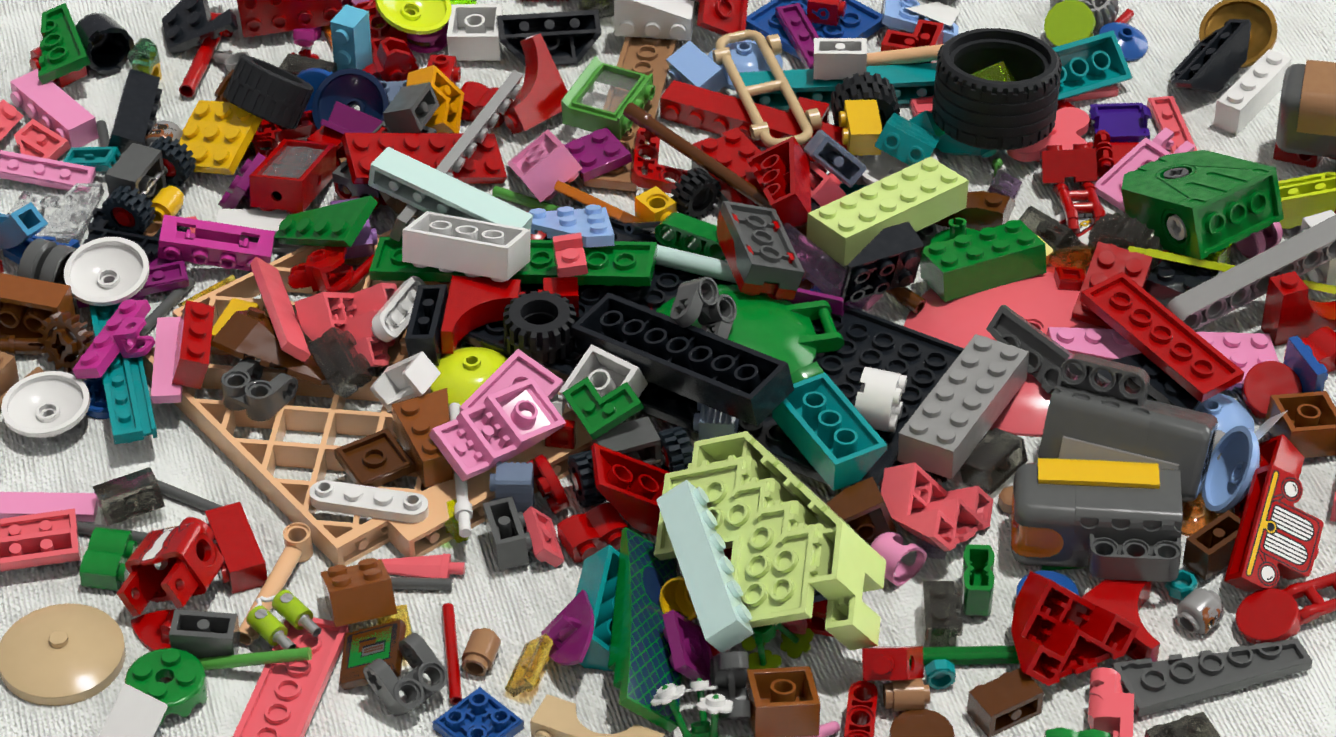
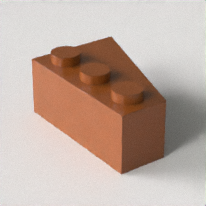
[391,388,453,488]

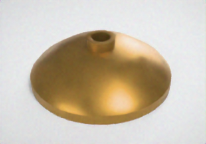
[1199,0,1278,68]

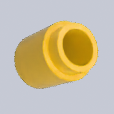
[150,186,184,222]

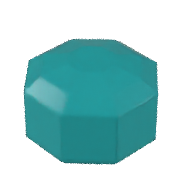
[1165,570,1198,600]
[924,659,956,689]

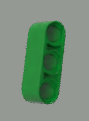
[655,212,726,260]

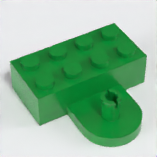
[920,217,1046,302]

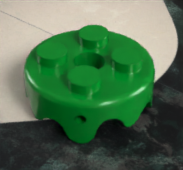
[125,648,207,726]

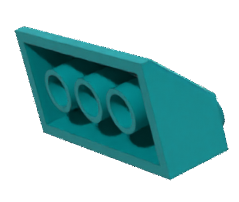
[1052,30,1133,101]
[772,372,888,491]
[575,544,620,671]

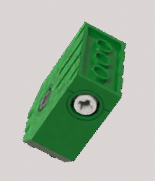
[1121,150,1284,260]

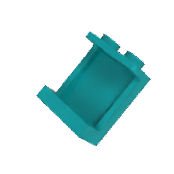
[875,113,941,166]

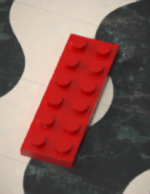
[341,133,507,184]
[1079,272,1245,403]

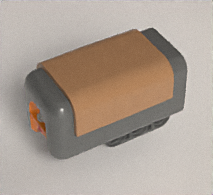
[1276,60,1336,158]

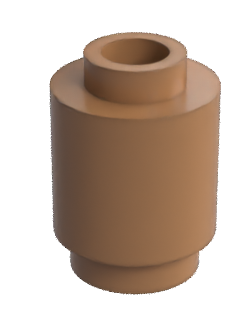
[462,628,501,676]
[883,678,930,712]

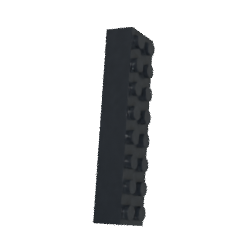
[571,293,794,426]

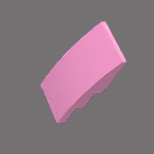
[429,377,566,482]

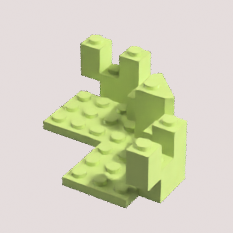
[654,431,886,650]

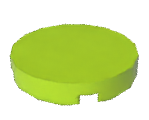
[1044,0,1096,47]

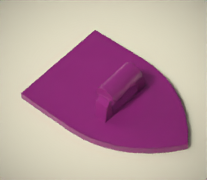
[541,589,594,666]

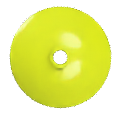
[375,0,452,35]
[430,347,508,406]

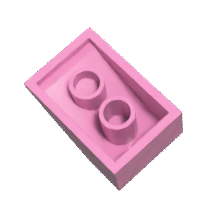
[507,129,582,203]

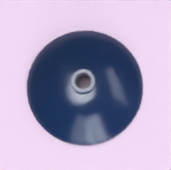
[312,68,390,129]

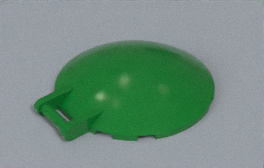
[656,285,844,374]

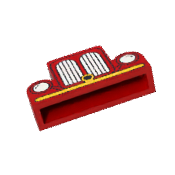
[1224,464,1324,593]

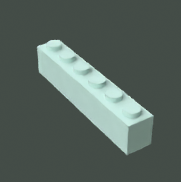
[368,147,533,229]
[656,480,754,653]

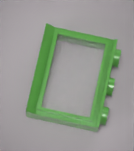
[561,56,656,140]

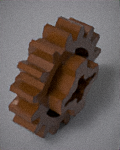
[38,311,94,373]

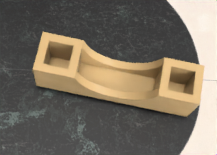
[530,694,665,737]

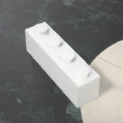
[1213,49,1292,136]
[215,209,308,253]

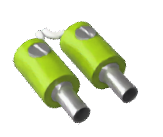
[246,590,321,650]

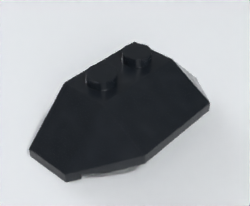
[496,10,602,67]
[1171,19,1251,93]

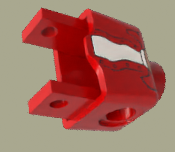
[116,517,224,617]

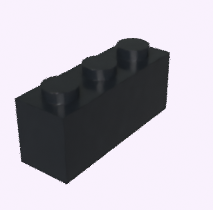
[405,284,448,366]

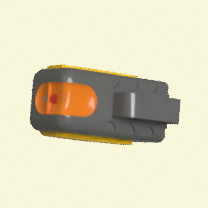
[1011,458,1183,582]

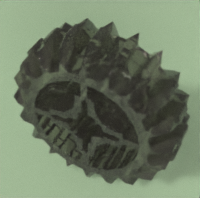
[1088,212,1163,274]

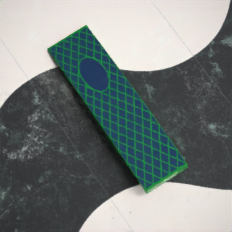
[608,527,681,733]

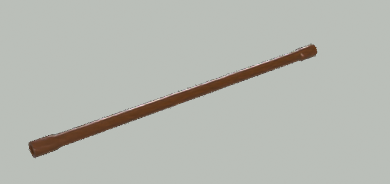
[623,102,926,314]

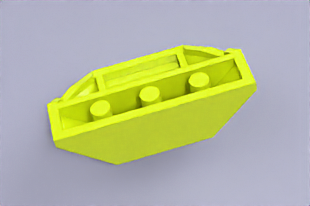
[1278,172,1336,229]

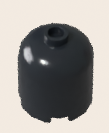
[76,13,135,75]

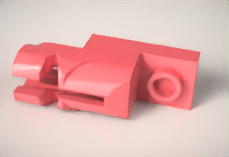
[1087,667,1134,737]

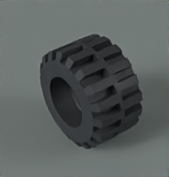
[830,72,900,130]
[503,291,576,365]

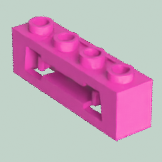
[158,215,275,272]

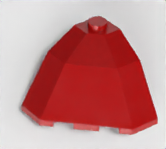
[1011,571,1139,686]

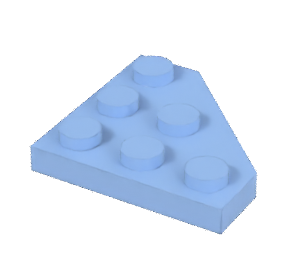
[882,0,959,44]
[528,204,615,248]

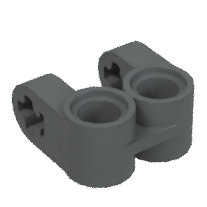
[670,276,737,339]
[221,357,298,421]
[363,632,448,716]
[710,651,751,721]

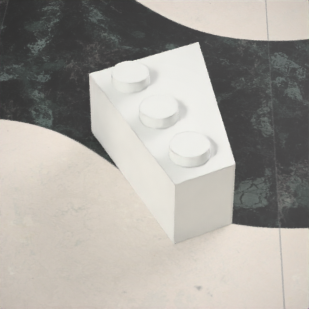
[614,0,694,41]

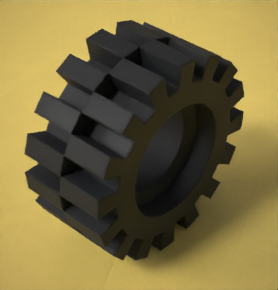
[671,168,721,220]

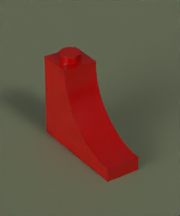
[504,33,568,134]
[1261,271,1336,347]
[441,275,526,354]
[1082,579,1160,662]

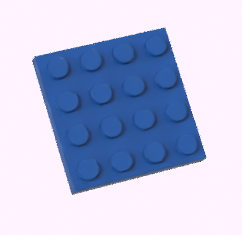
[745,0,885,60]

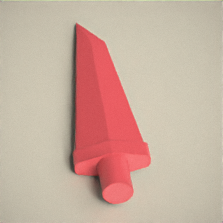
[377,554,465,578]

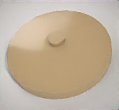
[0,604,126,706]

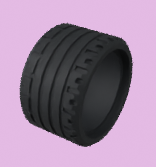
[932,28,1062,150]

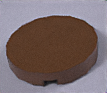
[889,709,955,737]

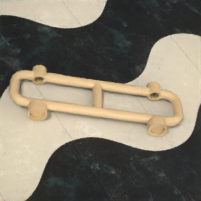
[712,30,822,148]

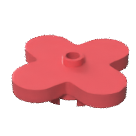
[1007,107,1090,162]

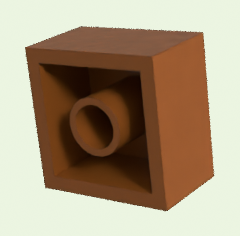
[1265,391,1336,458]
[320,558,397,627]
[746,666,821,737]

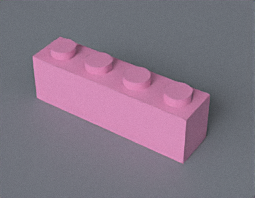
[10,69,98,149]

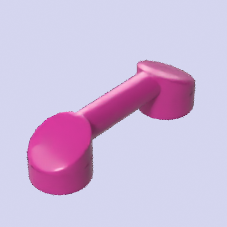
[293,27,322,47]

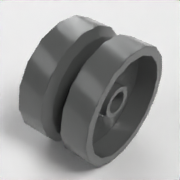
[17,238,78,298]

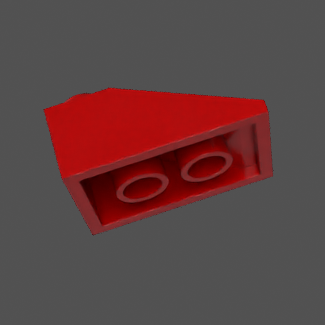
[591,443,670,536]

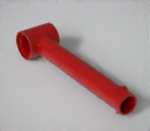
[179,12,234,97]

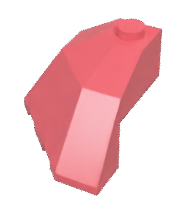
[294,283,397,367]
[880,462,993,552]

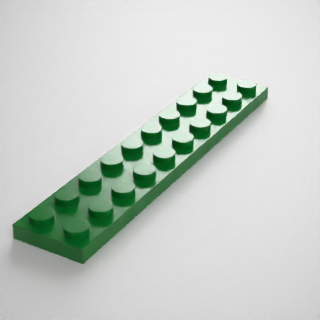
[369,237,658,287]

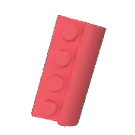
[0,508,81,572]

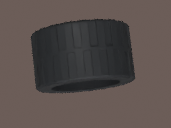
[223,55,314,129]

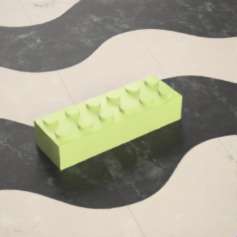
[806,157,969,266]

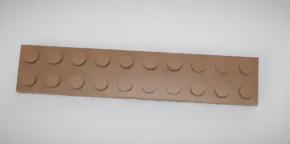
[583,36,679,192]

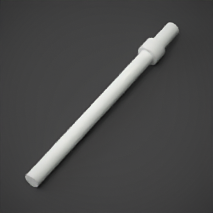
[449,403,473,537]

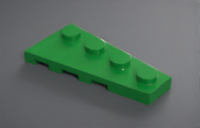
[38,3,91,85]
[274,196,378,247]

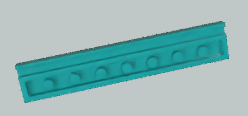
[89,298,157,445]

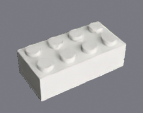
[402,211,531,282]

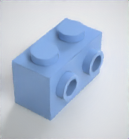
[666,40,727,92]

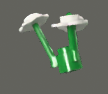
[651,678,733,737]

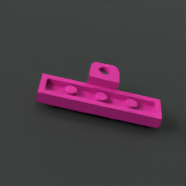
[72,299,155,379]

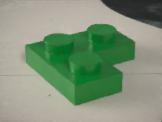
[562,377,644,440]

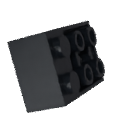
[840,221,925,303]

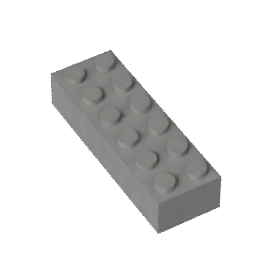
[897,334,1029,479]

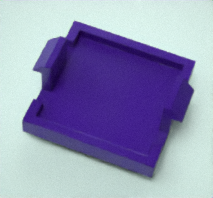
[1089,103,1152,142]

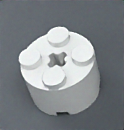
[855,367,907,433]

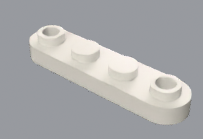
[371,276,426,342]
[309,480,429,523]

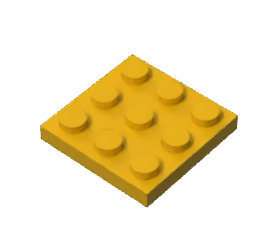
[179,100,263,175]

